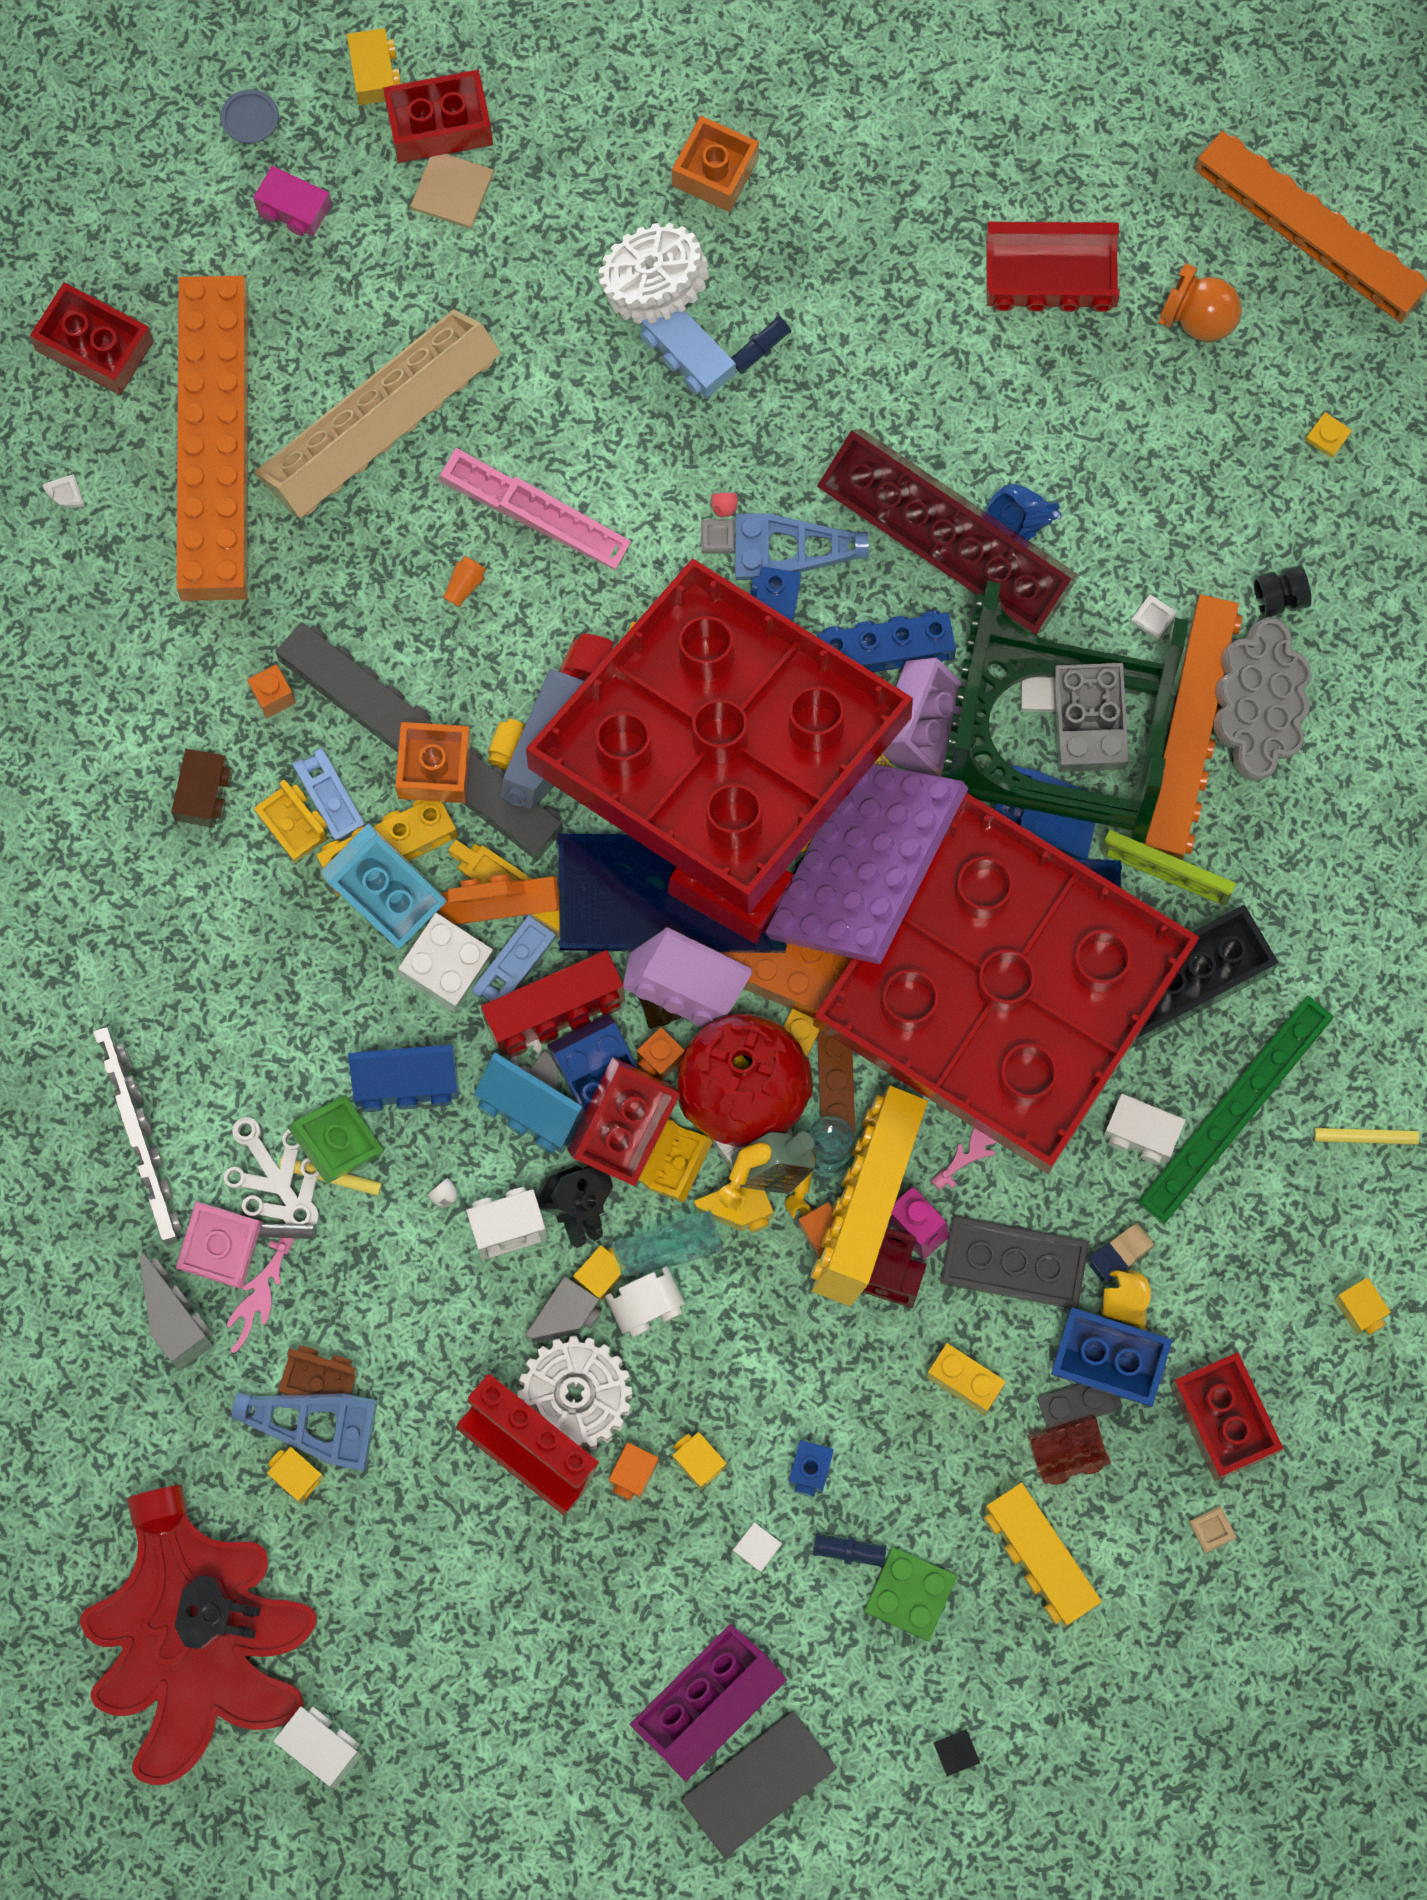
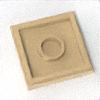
[410,154,494,230]

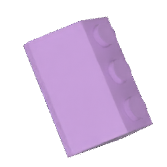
[882,658,966,777]
[623,927,752,1027]

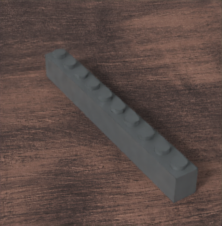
[275,622,563,862]

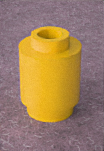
[487,719,525,771]

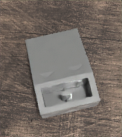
[1055,663,1129,772]
[139,1253,213,1371]

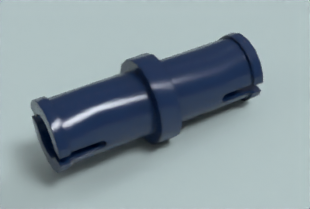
[730,316,792,375]
[813,1533,887,1568]

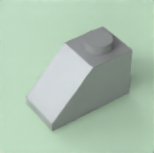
[526,1276,602,1343]

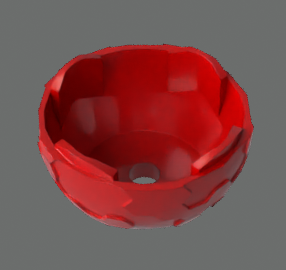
[677,1014,813,1148]

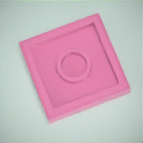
[176,1202,262,1288]

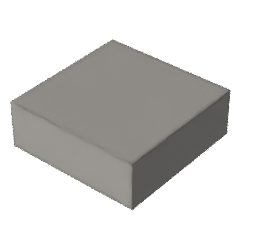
[701,519,735,554]

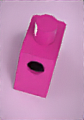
[888,1186,949,1261]

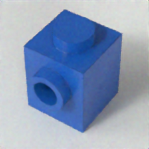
[789,1440,834,1497]

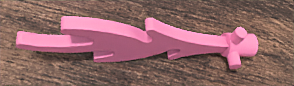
[930,1128,998,1191]
[227,1238,295,1353]

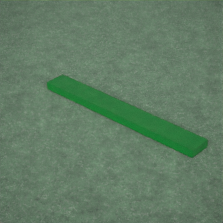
[1137,995,1335,1225]

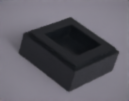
[933,1729,980,1777]

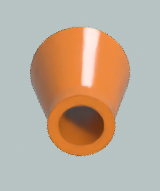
[442,556,486,608]

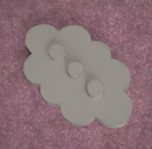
[1214,617,1311,781]

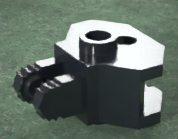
[535,1165,613,1248]
[174,1575,261,1649]

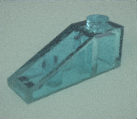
[611,1210,723,1278]

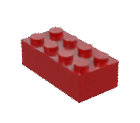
[481,950,625,1058]

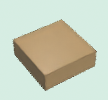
[1189,1506,1237,1554]

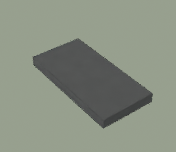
[941,1215,1090,1309]
[680,1711,837,1859]

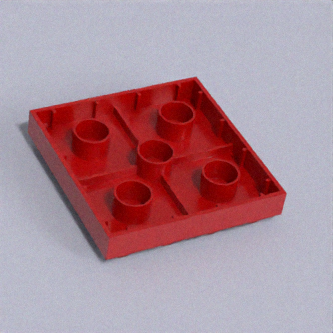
[526,558,913,914]
[813,792,1199,1175]

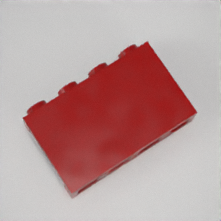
[986,221,1120,312]
[456,1374,599,1516]

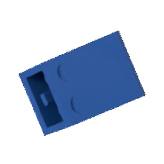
[995,765,1096,861]
[546,1014,638,1114]

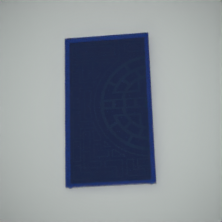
[556,833,787,953]

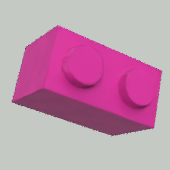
[253,166,332,237]

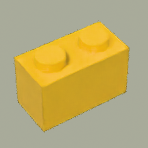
[347,28,401,105]
[926,1343,1006,1416]

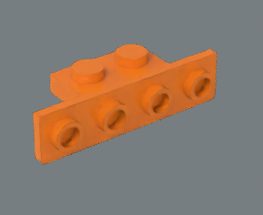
[438,875,560,925]

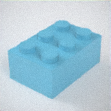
[320,823,447,949]

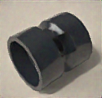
[1253,565,1312,618]

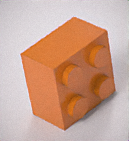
[672,116,759,212]
[395,722,471,803]

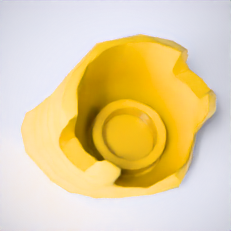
[1101,1270,1151,1330]

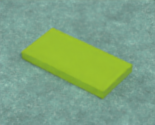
[1101,829,1236,906]

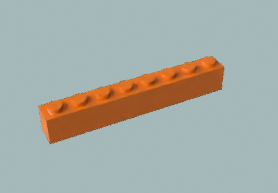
[1195,131,1427,324]
[1144,594,1243,860]

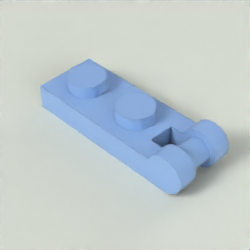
[292,748,365,842]
[472,915,556,1001]

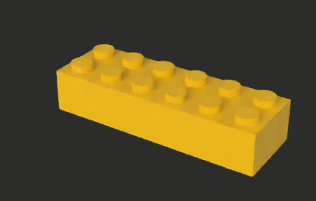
[810,1085,928,1307]

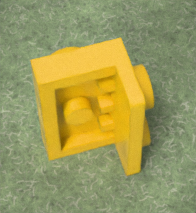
[253,779,327,863]
[638,1119,713,1203]

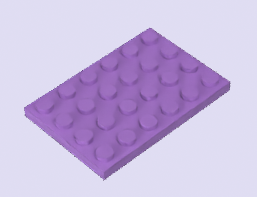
[765,764,968,964]

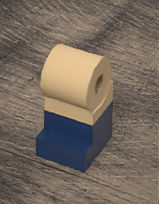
[1086,1223,1155,1286]

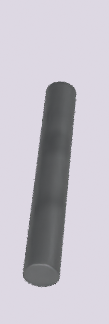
[258,1224,317,1239]

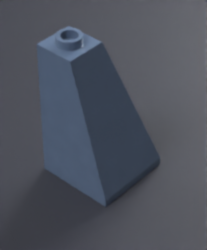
[500,668,584,810]

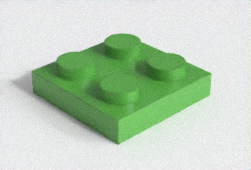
[288,1095,384,1184]
[864,1547,957,1642]

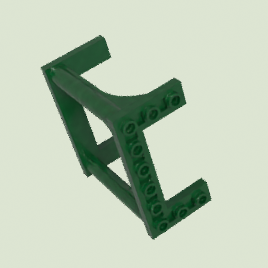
[941,581,1188,843]

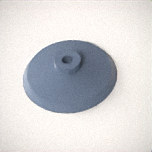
[220,90,279,143]

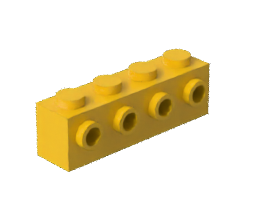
[316,800,458,897]
[984,1482,1102,1628]

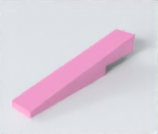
[438,448,631,570]

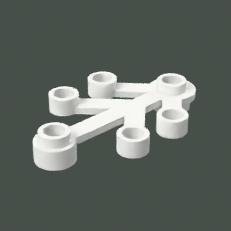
[224,1117,320,1225]

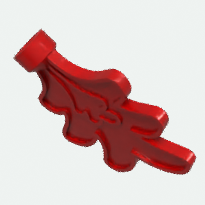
[80,1485,318,1785]

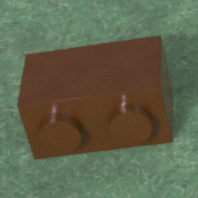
[171,749,233,828]

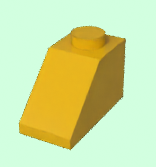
[694,1187,774,1233]

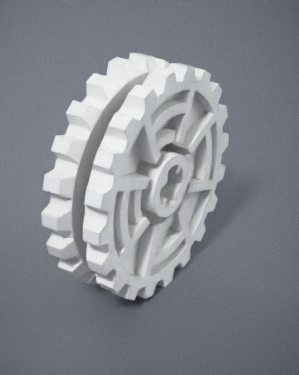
[599,223,709,323]
[518,1336,632,1451]

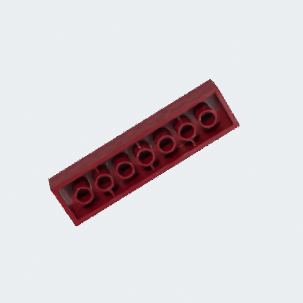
[817,428,1080,635]

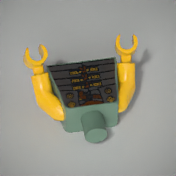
[718,1131,816,1219]

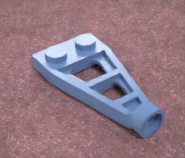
[735,514,869,580]
[232,1392,377,1471]

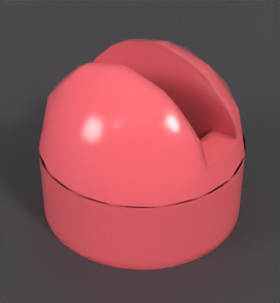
[711,493,738,518]

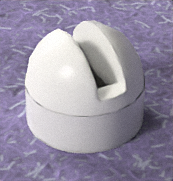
[427,1177,457,1208]

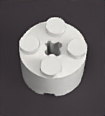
[605,1266,686,1338]

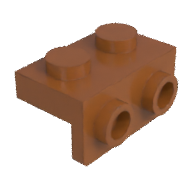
[278,1345,358,1395]

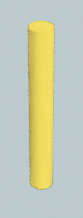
[1314,1128,1419,1145]
[279,1156,382,1196]

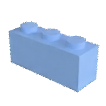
[640,311,736,399]

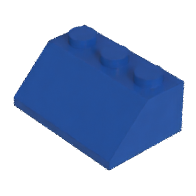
[348,1045,459,1112]
[1051,1307,1173,1407]

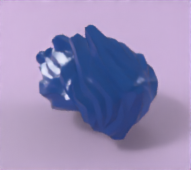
[986,484,1062,540]

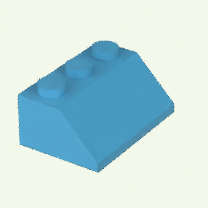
[474,1053,584,1154]

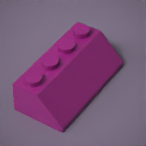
[629,1624,787,1782]

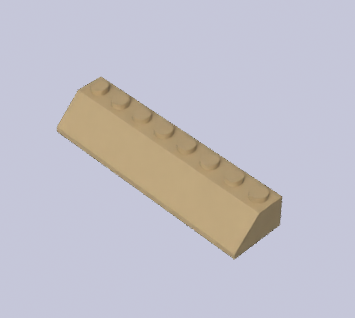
[254,309,501,518]

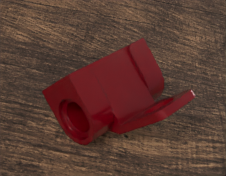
[862,1228,927,1308]

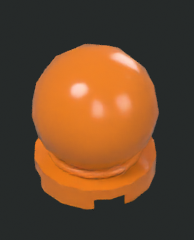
[1158,263,1242,343]

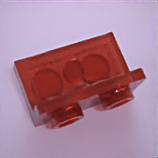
[1027,1415,1111,1485]

